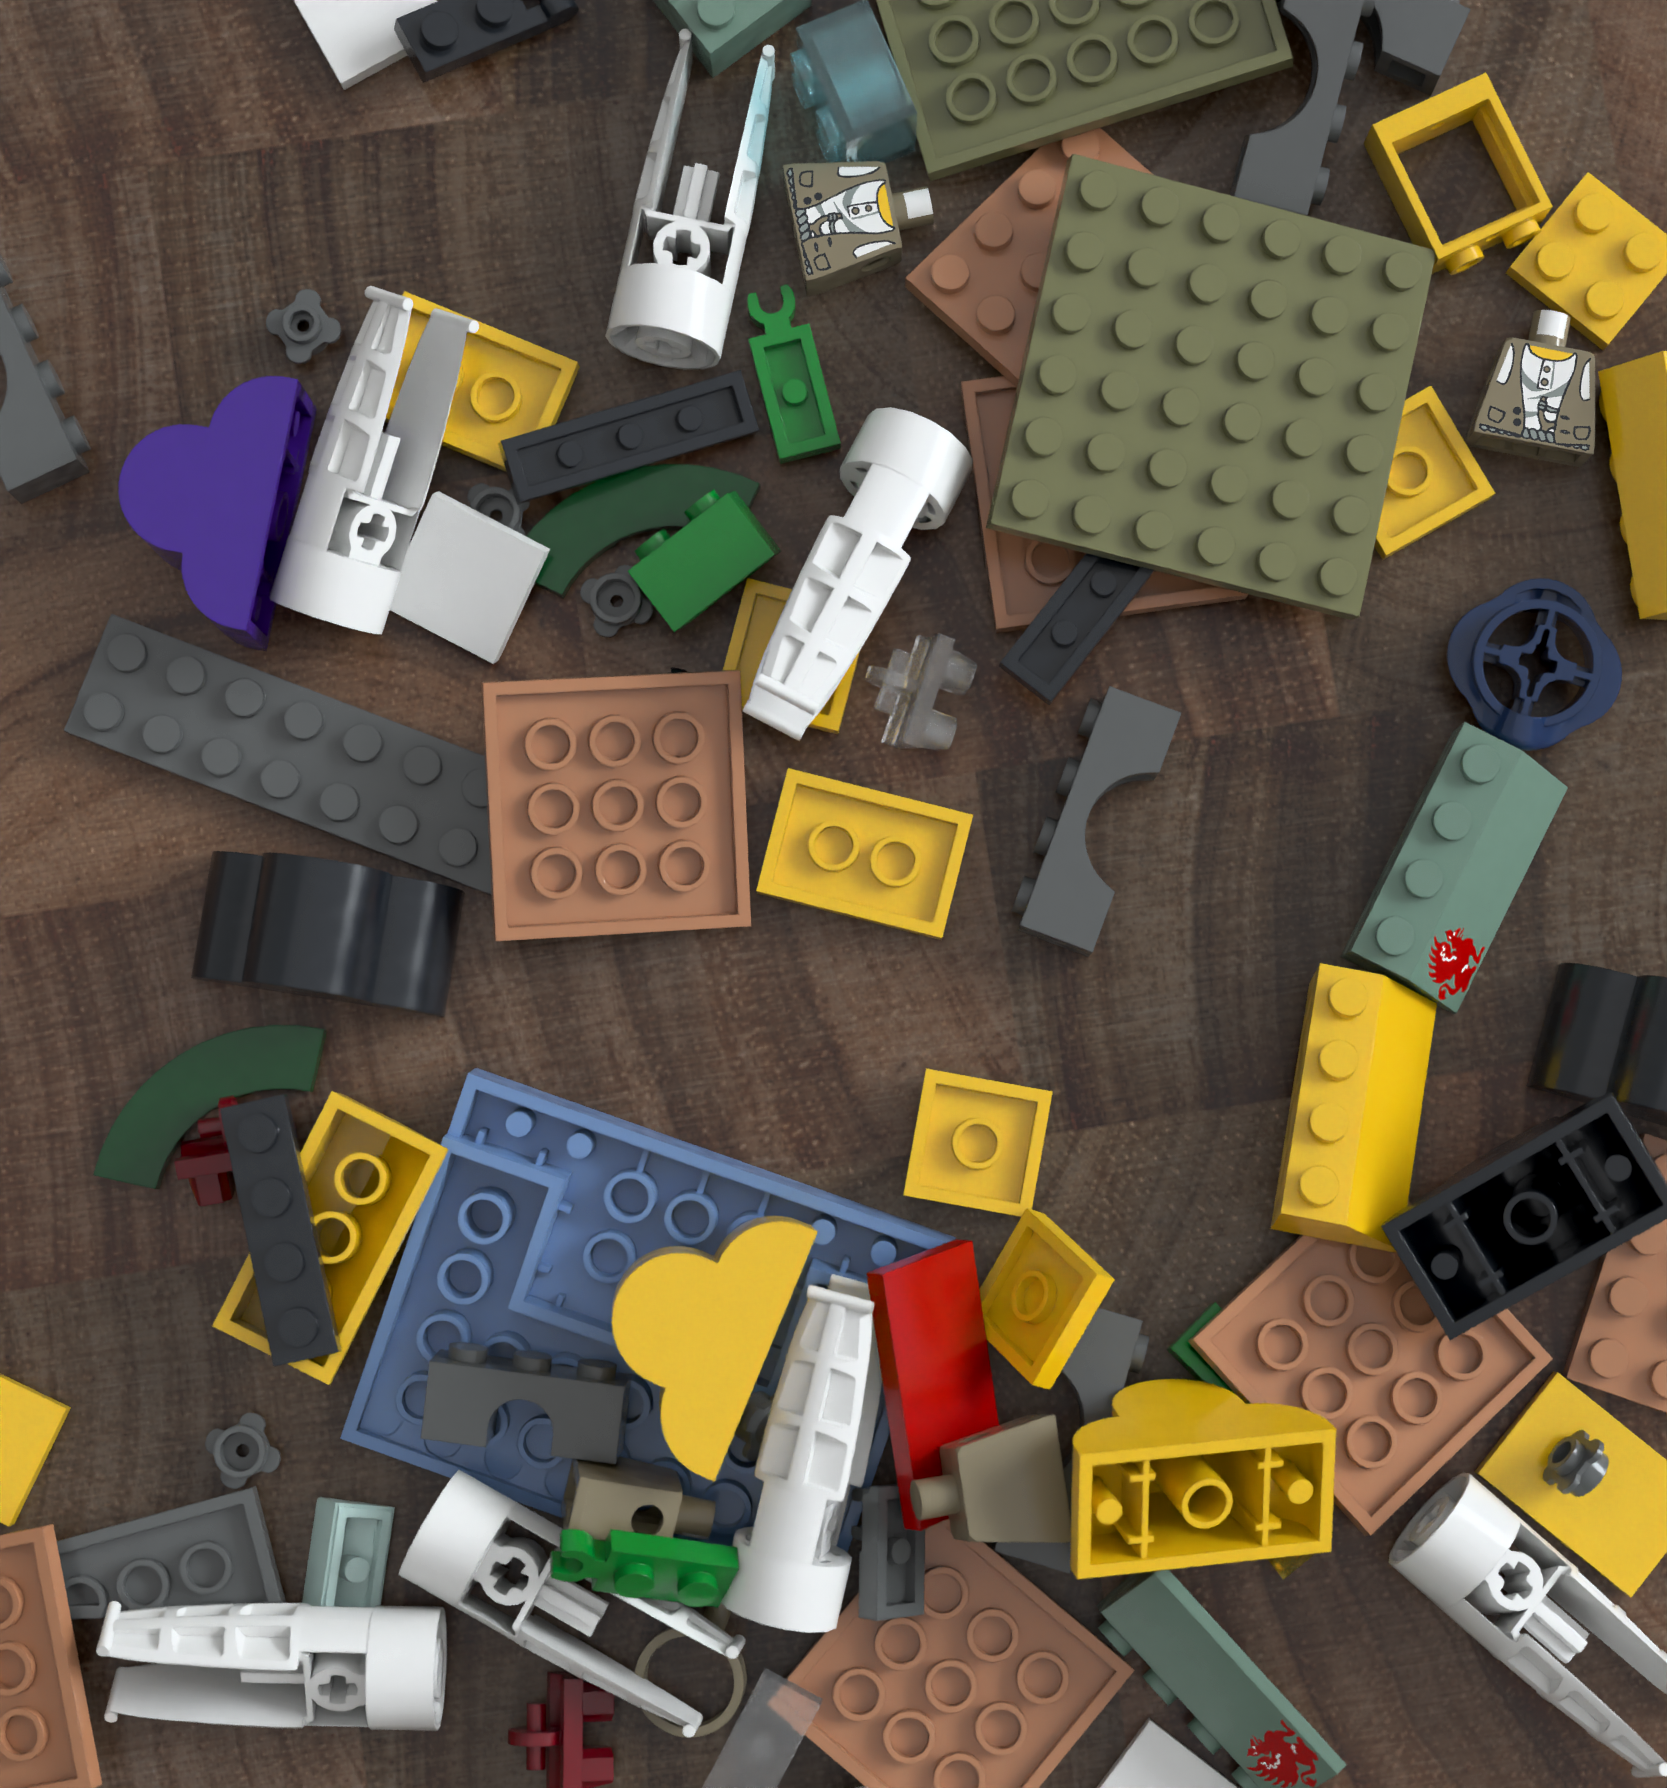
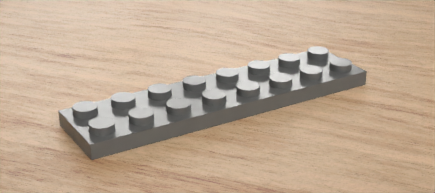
[64,614,492,896]

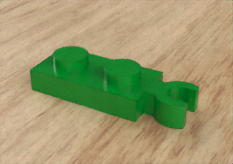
[747,284,841,464]
[550,1529,739,1608]

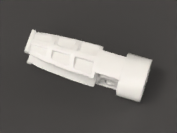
[605,29,775,370]
[269,286,479,635]
[743,407,973,741]
[721,1274,882,1633]
[399,1470,745,1737]
[1389,1472,1667,1778]
[96,1601,447,1731]

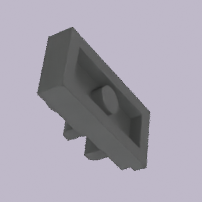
[851,1483,925,1621]

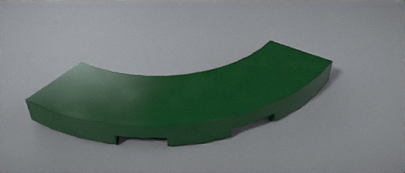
[526,464,761,599]
[93,1025,327,1189]

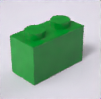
[628,489,781,632]

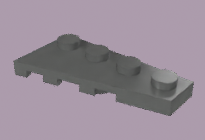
[57,1486,286,1619]

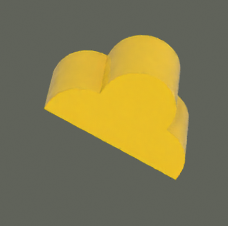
[612,1215,818,1481]
[1070,1379,1336,1579]

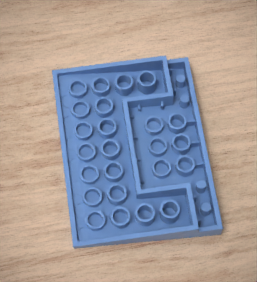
[340,1068,956,1552]

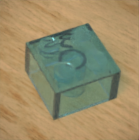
[790,0,917,164]

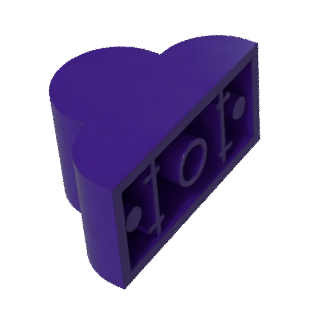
[118,376,317,651]

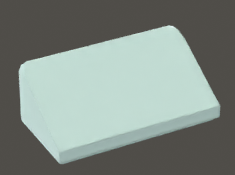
[302,1497,395,1607]

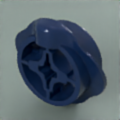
[1447,578,1622,751]

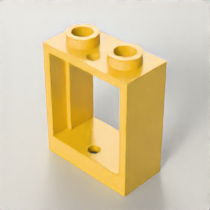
[1363,73,1553,275]

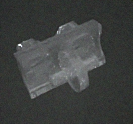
[864,633,977,750]

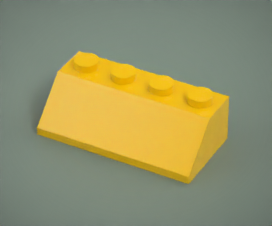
[1598,351,1667,620]
[1271,963,1437,1253]
[212,1091,449,1385]

